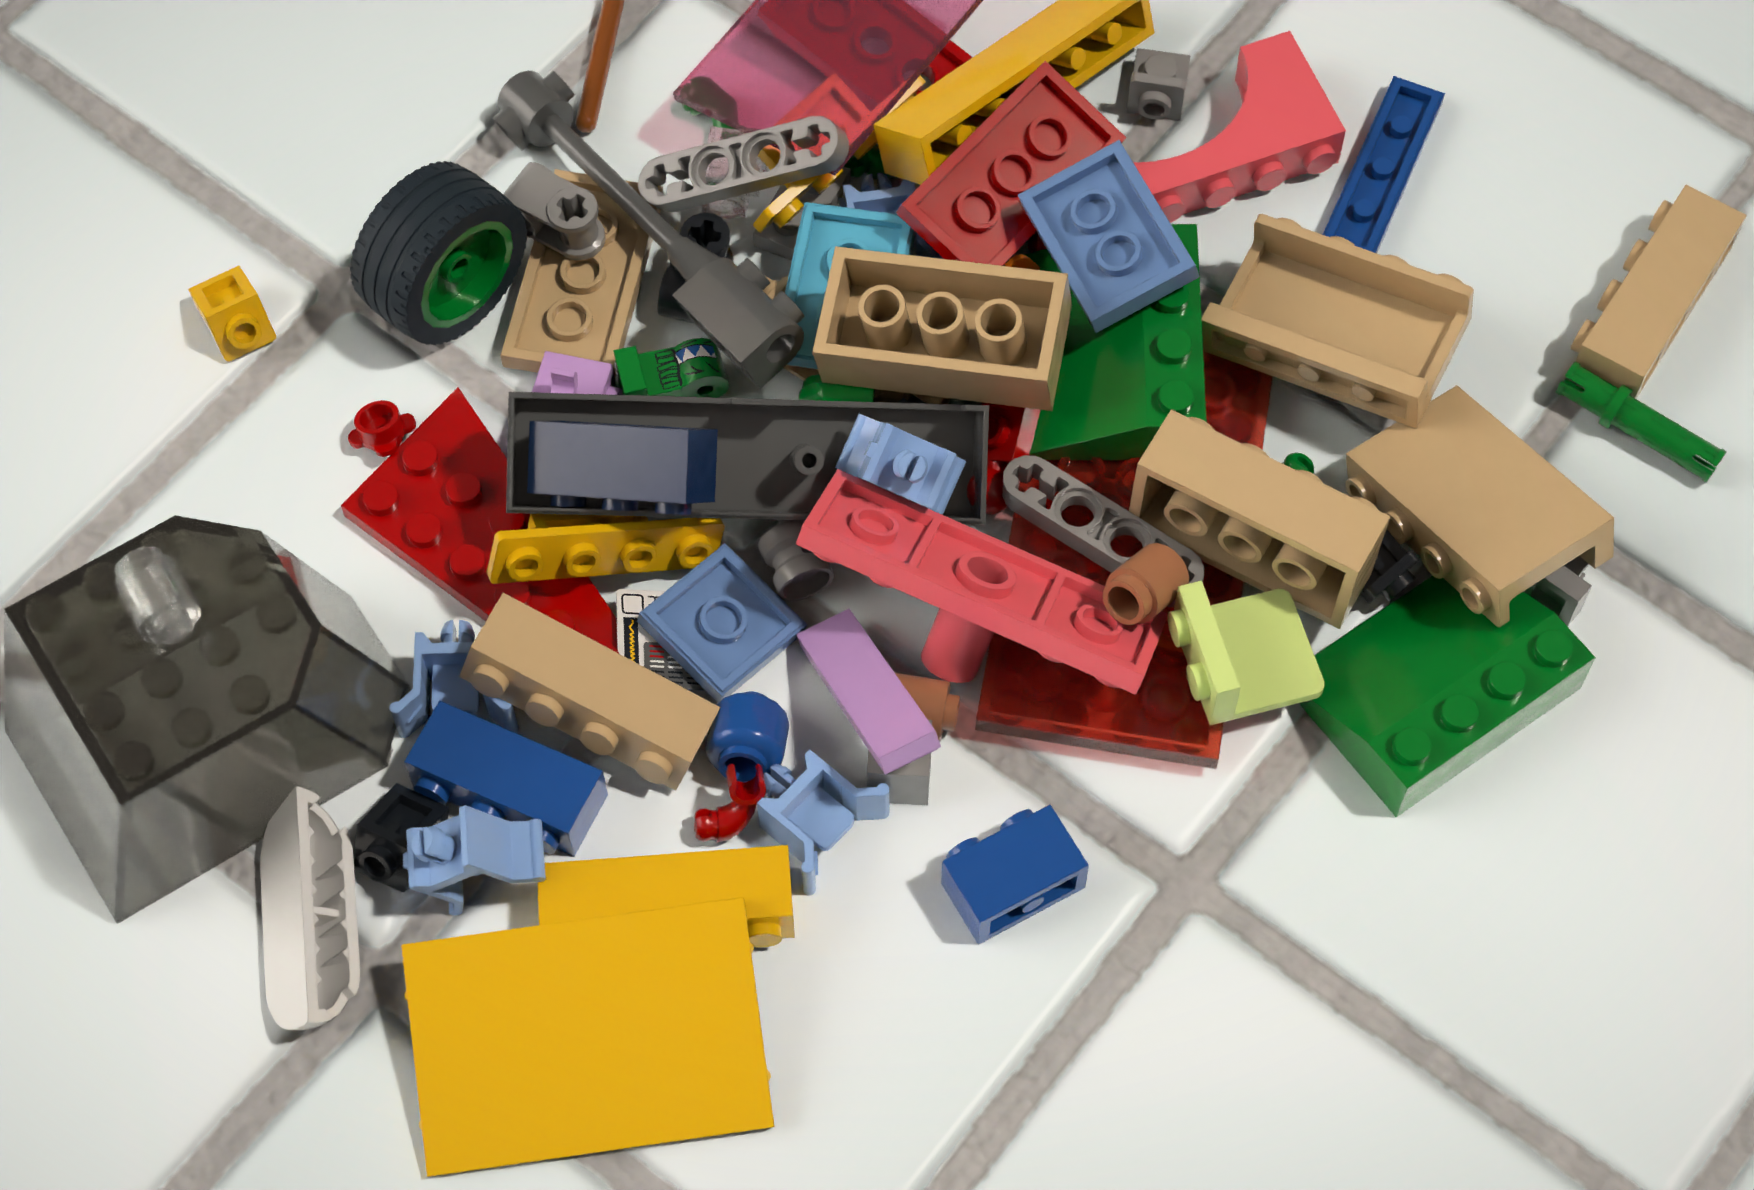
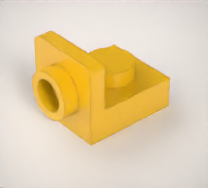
[188,265,276,361]

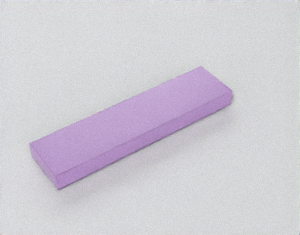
[796,609,941,774]

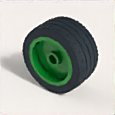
[350,161,527,345]

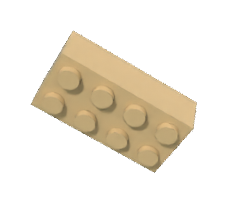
[812,246,1072,411]
[1129,409,1391,629]

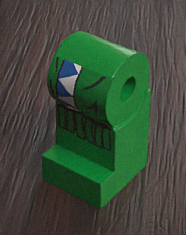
[613,338,729,398]

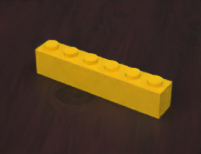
[873,0,1155,185]

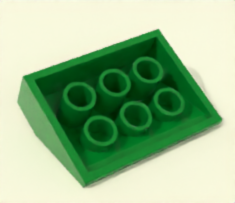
[1024,224,1206,460]
[1299,576,1596,817]

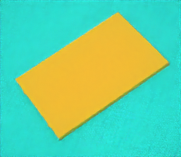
[401,896,775,1177]

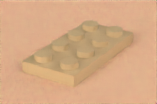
[500,169,664,379]

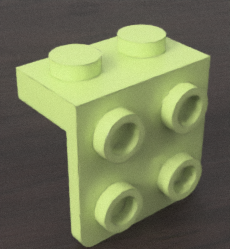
[1167,580,1324,725]

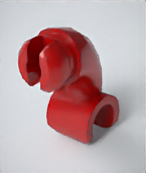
[694,764,766,843]

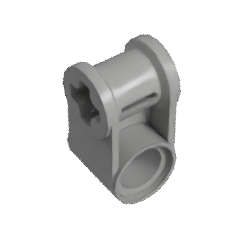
[503,162,606,260]

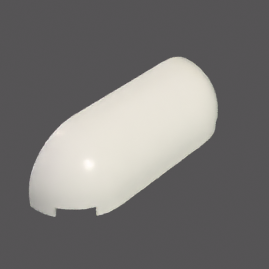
[260,786,360,1030]

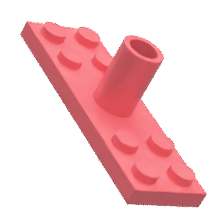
[795,469,1168,695]

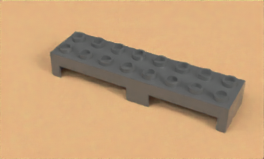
[506,392,989,525]

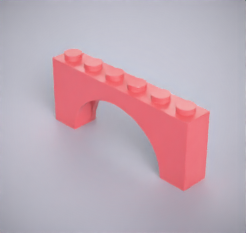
[1028,31,1346,253]

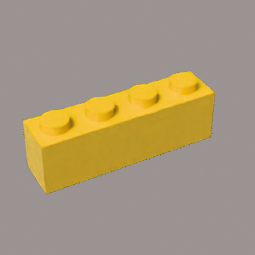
[538,845,795,948]

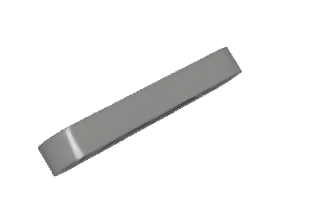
[638,116,849,212]
[1002,455,1204,607]

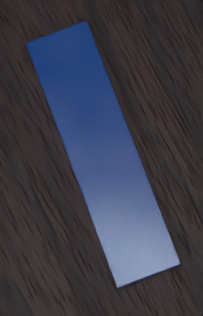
[1323,76,1445,253]

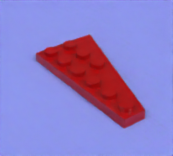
[341,387,619,653]

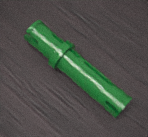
[1555,361,1727,483]

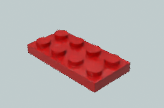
[896,61,1127,266]

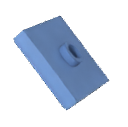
[637,543,807,703]

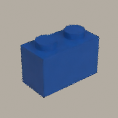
[941,804,1089,945]

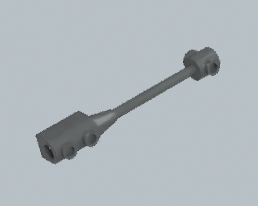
[493,70,805,389]

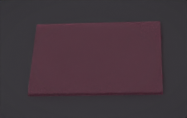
[673,0,983,176]

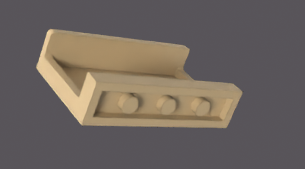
[1202,214,1474,429]
[1345,385,1614,627]

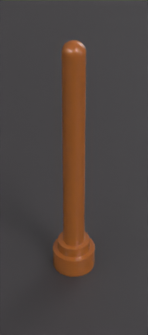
[575,0,625,133]

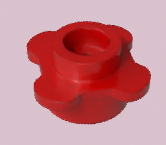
[348,400,416,457]

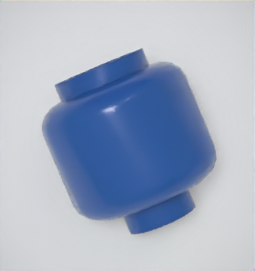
[705,691,789,782]

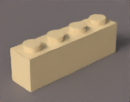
[1570,185,1747,399]
[459,593,720,791]

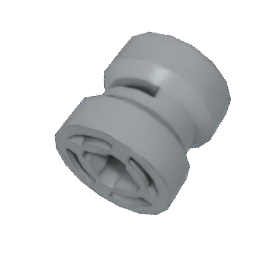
[758,520,834,602]

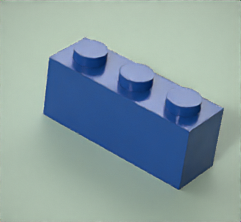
[404,700,608,857]

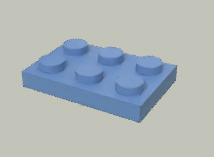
[1018,140,1200,333]

